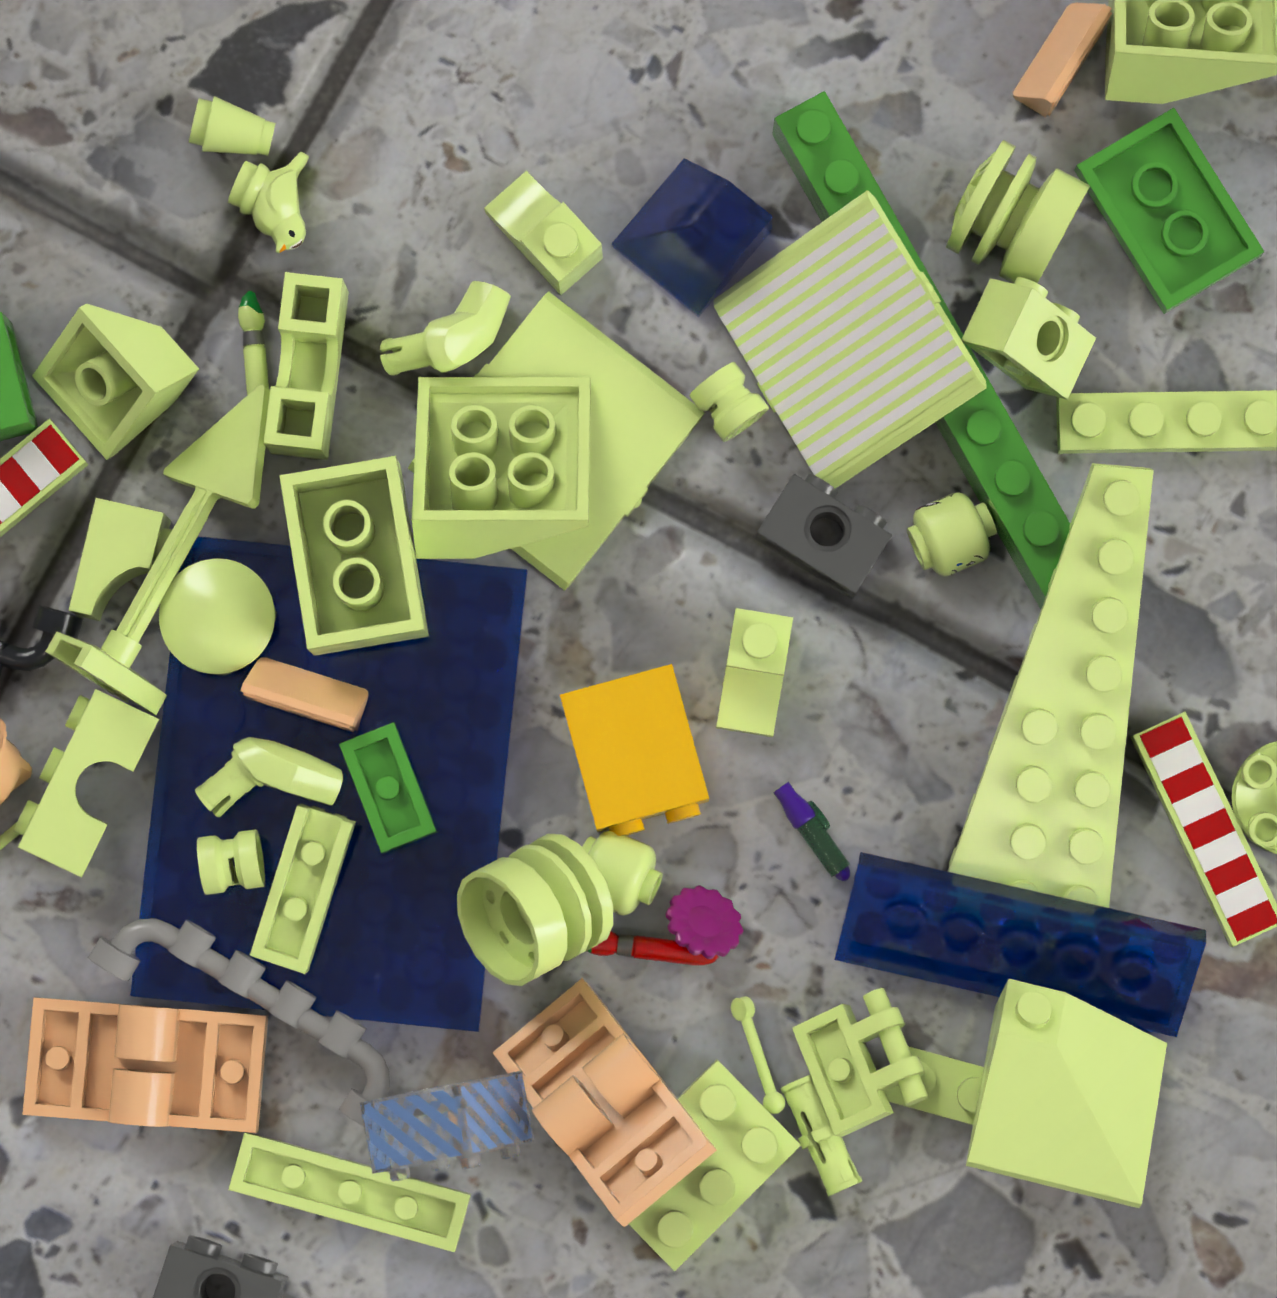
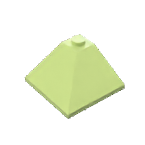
[1105,0,1277,104]
[412,377,591,559]
[966,979,1167,1208]

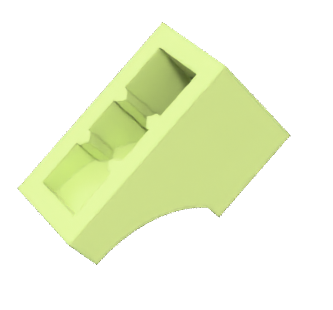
[484,170,603,295]
[69,498,172,621]
[716,608,793,737]

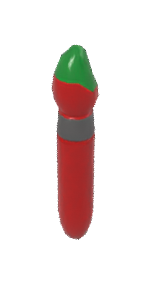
[587,931,719,966]

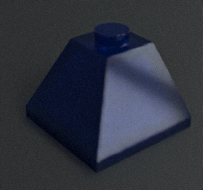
[611,158,773,317]

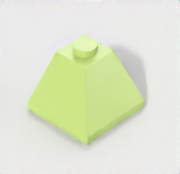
[32,304,199,460]

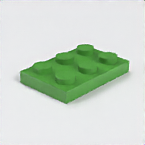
[1074,108,1265,314]

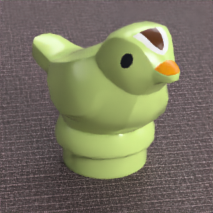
[228,152,309,253]

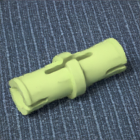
[780,1075,862,1197]

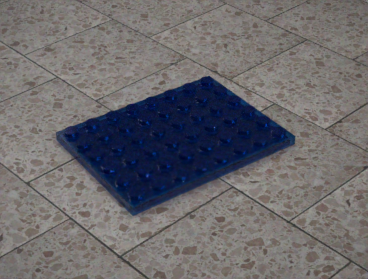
[130,536,528,1032]

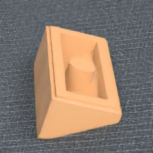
[1013,2,1112,118]
[240,657,369,732]

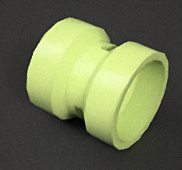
[689,362,769,442]
[197,829,265,895]

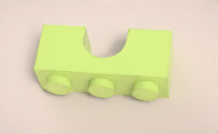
[263,272,349,460]
[13,689,159,877]

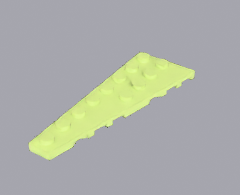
[934,463,1154,933]

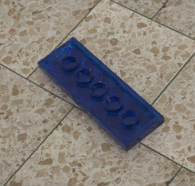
[834,852,1207,1037]

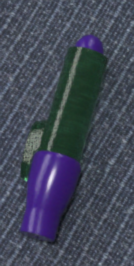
[773,782,850,881]

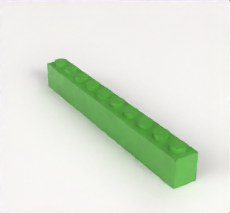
[772,91,1070,609]

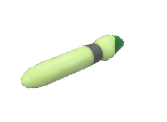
[238,291,269,395]

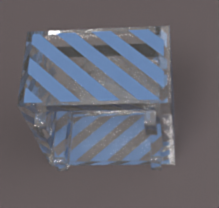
[359,1070,535,1182]

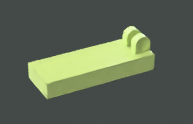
[250,803,356,974]

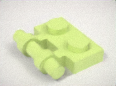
[792,988,928,1137]

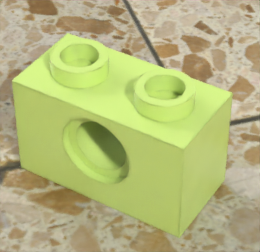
[961,277,1096,400]

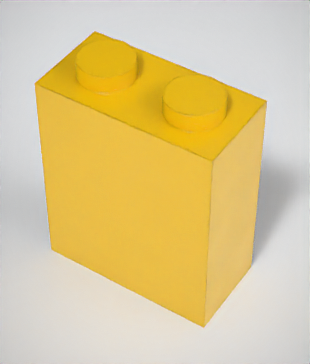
[560,664,709,836]

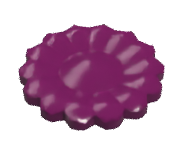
[665,885,744,959]

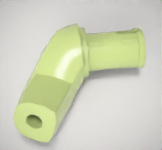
[380,281,511,375]
[195,737,343,818]

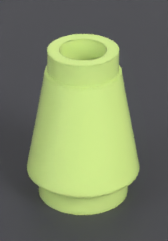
[189,96,276,156]

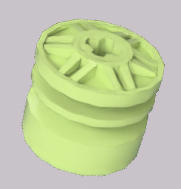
[946,140,1090,284]
[457,833,613,986]

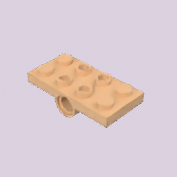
[492,978,717,1227]
[22,997,269,1133]

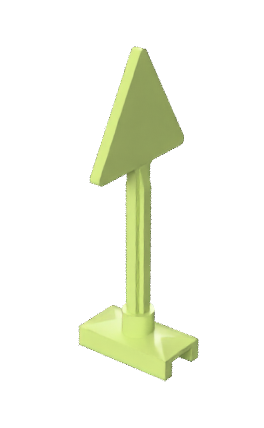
[45,384,270,715]

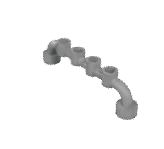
[88,918,392,1132]

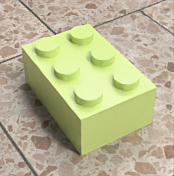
[279,456,429,656]
[629,1059,801,1271]

